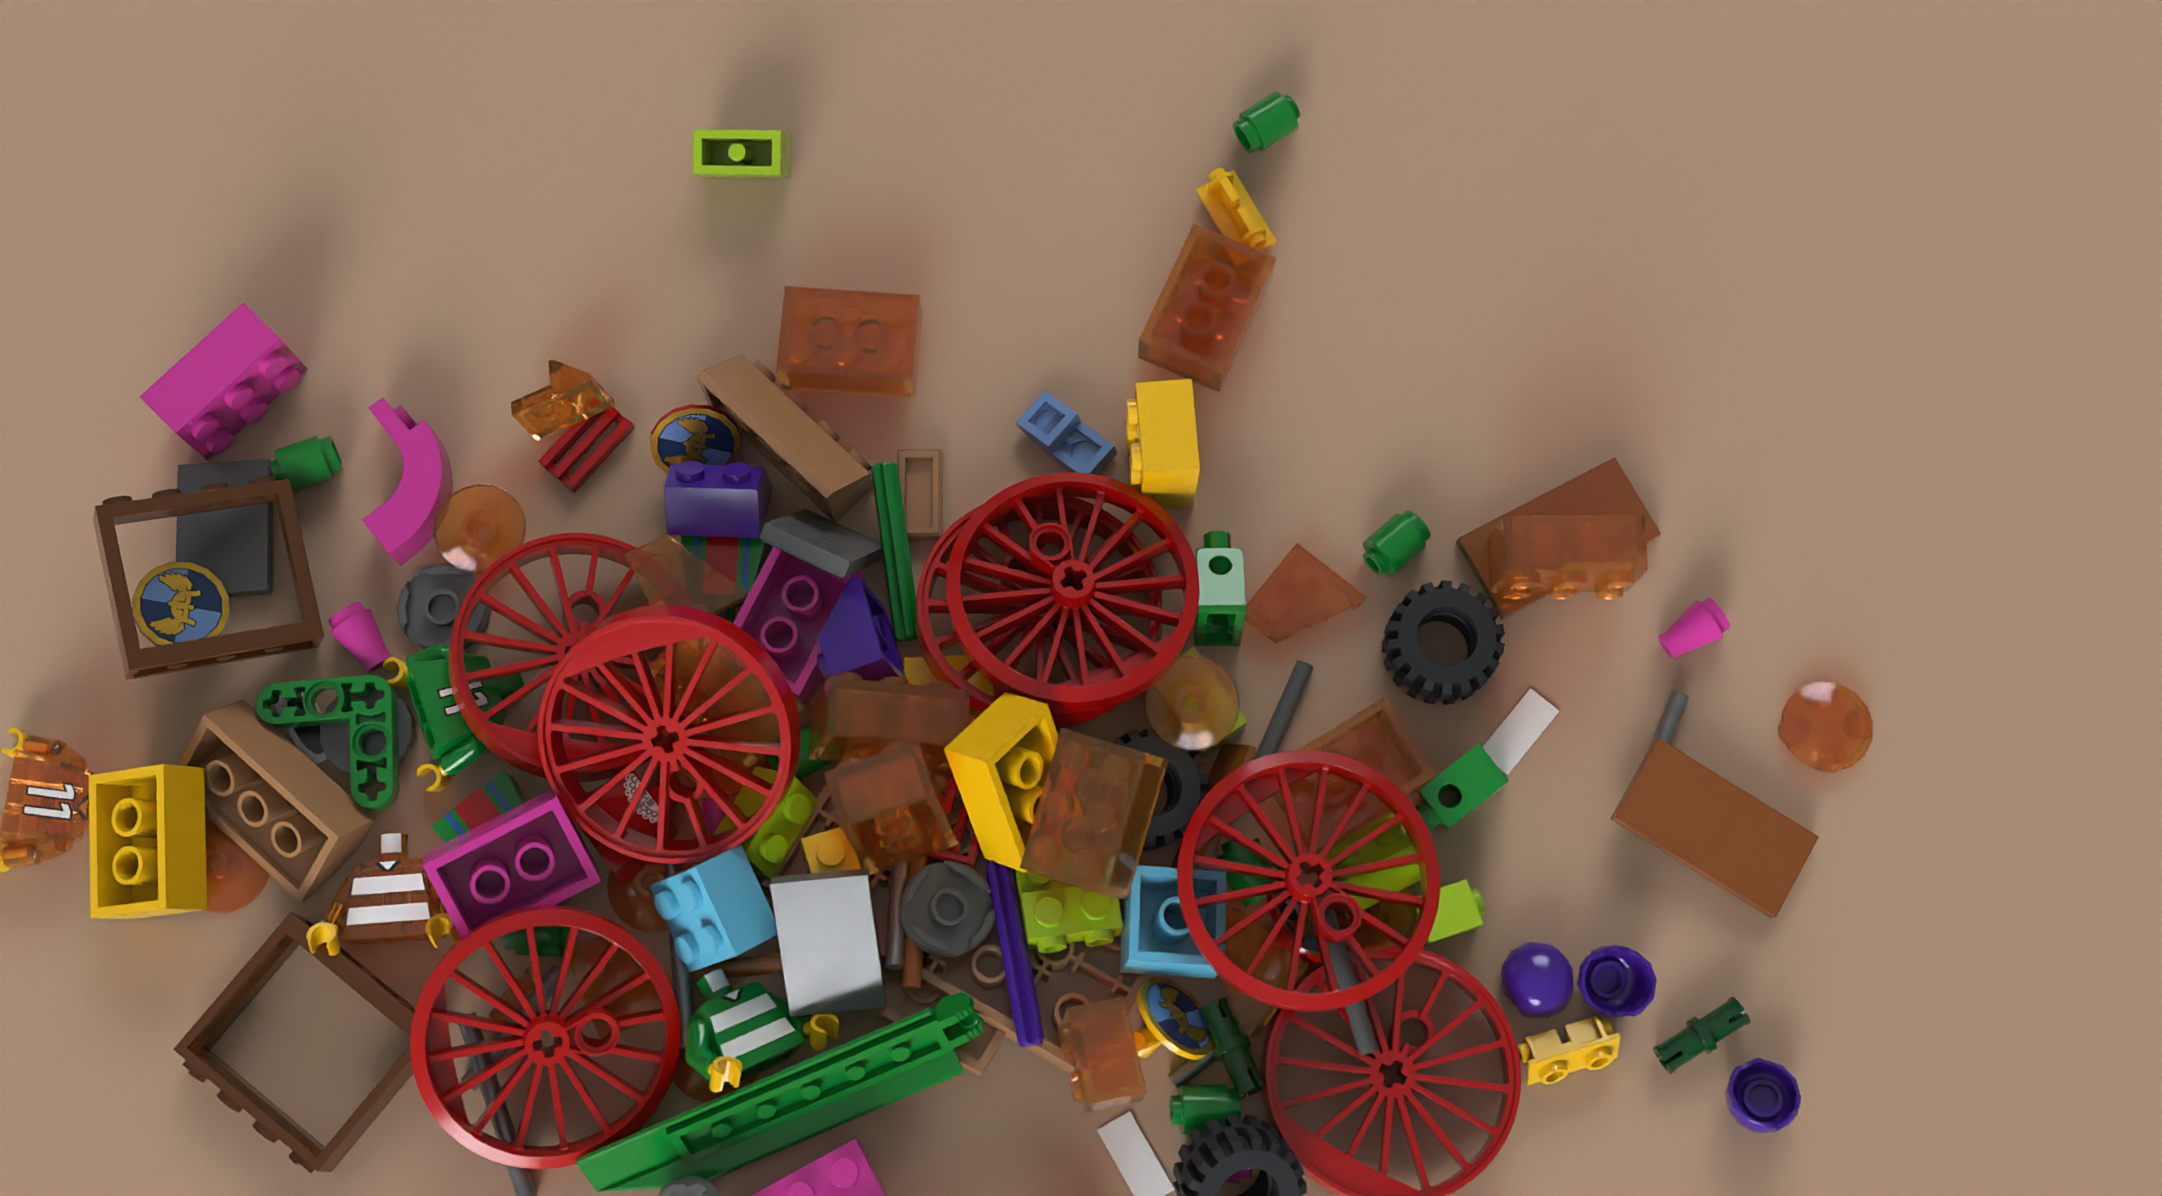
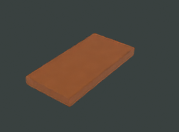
[1456,457,1661,620]
[1610,738,1819,918]

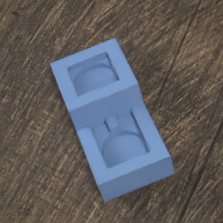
[1016,390,1117,475]

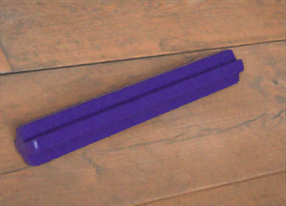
[986,861,1044,1047]

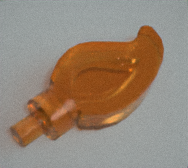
[489,966,535,1031]

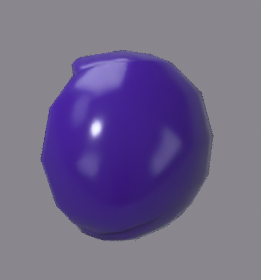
[1501,942,1574,1019]
[1577,945,1657,1018]
[1725,1058,1801,1133]

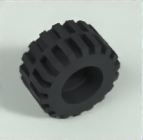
[1382,580,1505,705]
[1082,728,1209,851]
[1173,1113,1307,1196]

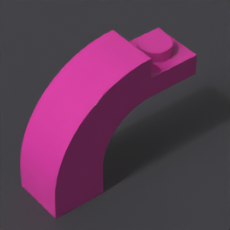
[362,397,453,566]

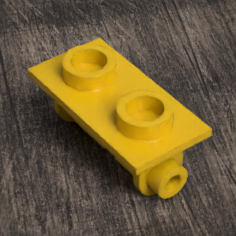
[1196,167,1277,263]
[1517,1016,1620,1085]

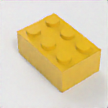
[1125,379,1200,510]
[944,692,1085,873]
[89,764,207,919]

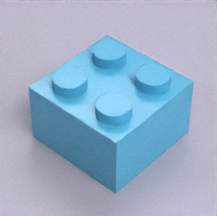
[650,845,777,973]
[1120,865,1226,979]

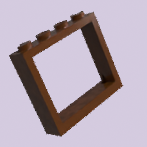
[93,476,324,680]
[173,912,416,1173]

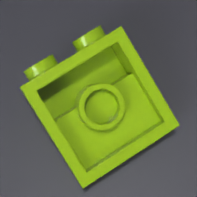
[1013,840,1123,953]

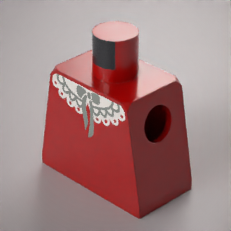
[578,771,679,887]

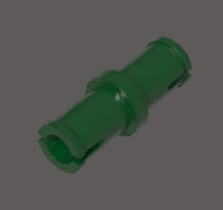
[1653,997,1751,1074]
[1199,998,1266,1099]

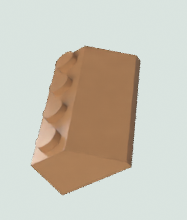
[696,354,873,523]
[178,699,375,903]

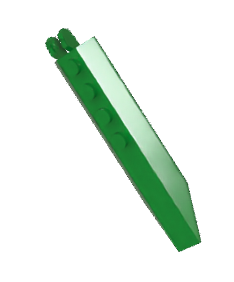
[575,991,985,1192]

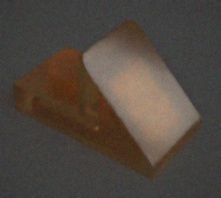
[511,359,615,441]

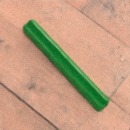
[871,462,917,642]

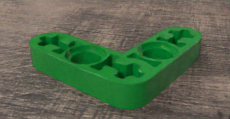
[256,675,400,812]

